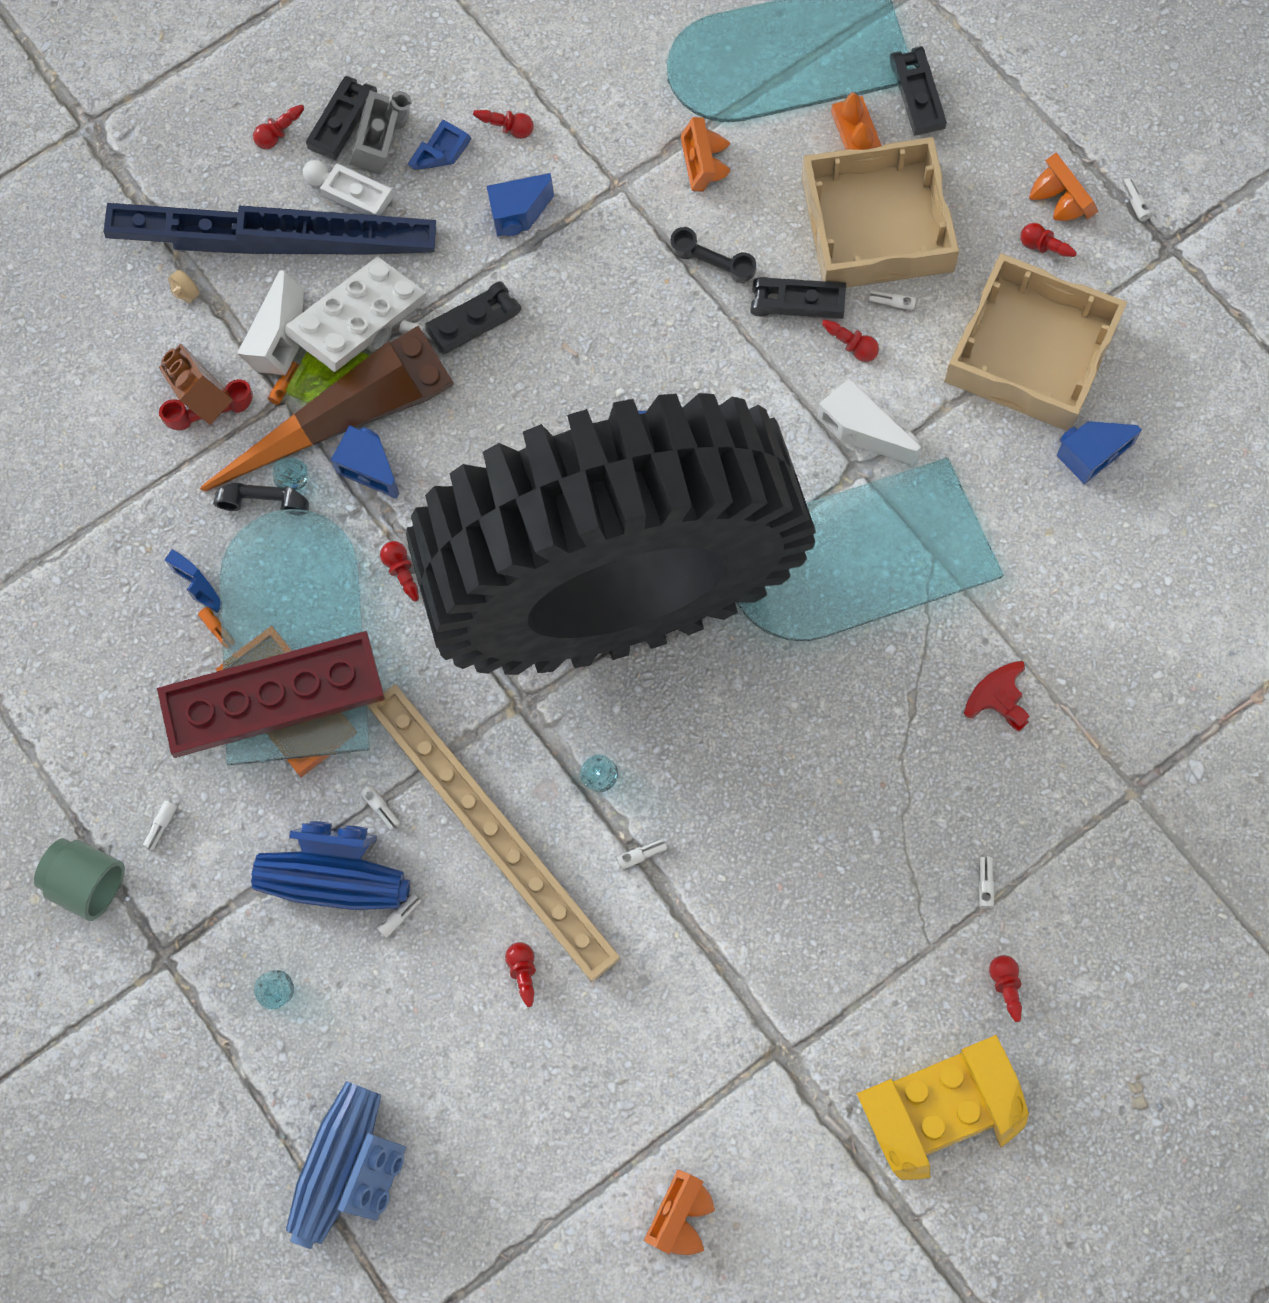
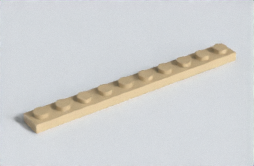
[367,684,621,983]

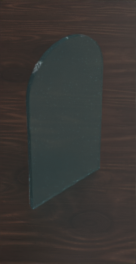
[667,0,914,123]
[736,458,1004,641]
[220,509,370,766]

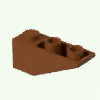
[159,343,233,425]

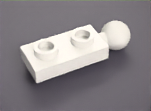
[303,160,394,216]

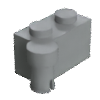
[349,91,412,174]

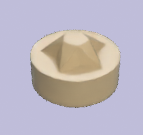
[168,270,199,304]

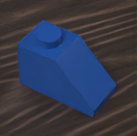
[486,173,554,237]
[1056,421,1142,485]
[331,425,400,499]

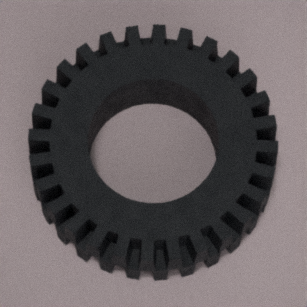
[406,393,816,675]

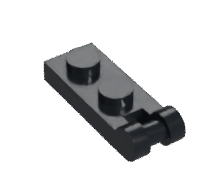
[890,46,947,136]
[306,76,377,160]
[750,277,846,319]
[425,281,522,355]

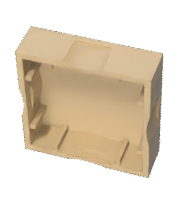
[801,137,959,288]
[944,253,1127,431]

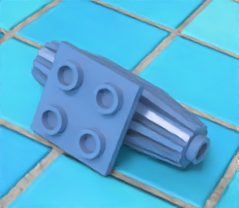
[286,1081,406,1249]

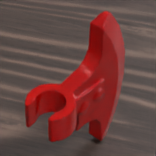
[964,661,1030,732]

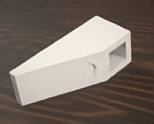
[237,270,304,375]
[817,379,921,466]

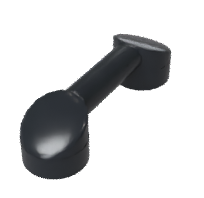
[670,227,757,283]
[213,483,309,517]

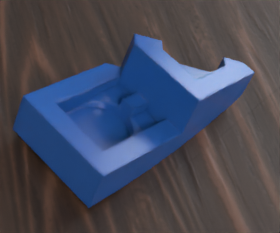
[408,119,472,170]
[164,549,223,613]

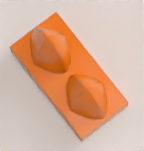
[831,92,882,150]
[680,117,731,192]
[1029,152,1099,221]
[643,1169,715,1255]

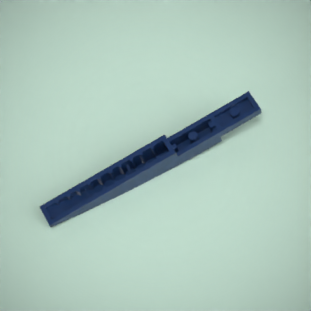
[103,203,436,255]

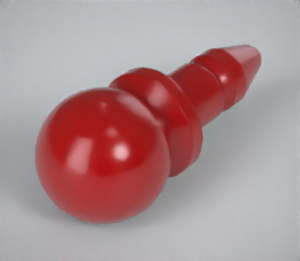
[253,105,304,149]
[473,109,534,139]
[1020,223,1077,257]
[822,320,879,362]
[380,541,419,602]
[505,942,536,1007]
[989,955,1022,1022]

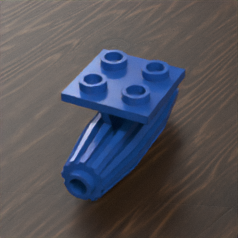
[251,821,410,910]

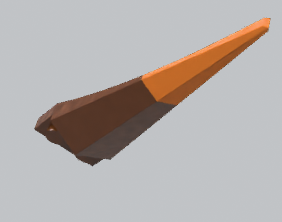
[200,325,454,491]

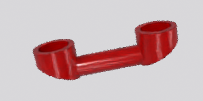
[159,379,253,430]

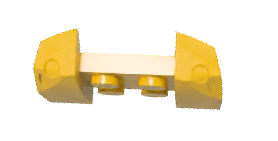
[856,1035,1029,1180]

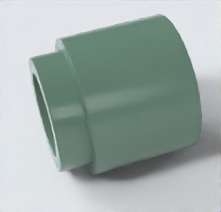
[34,838,125,921]

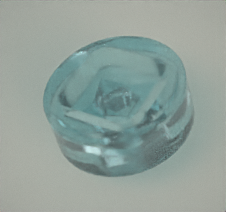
[273,458,308,490]
[580,754,618,793]
[254,970,294,1009]

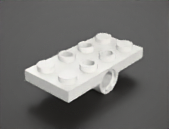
[285,256,427,372]

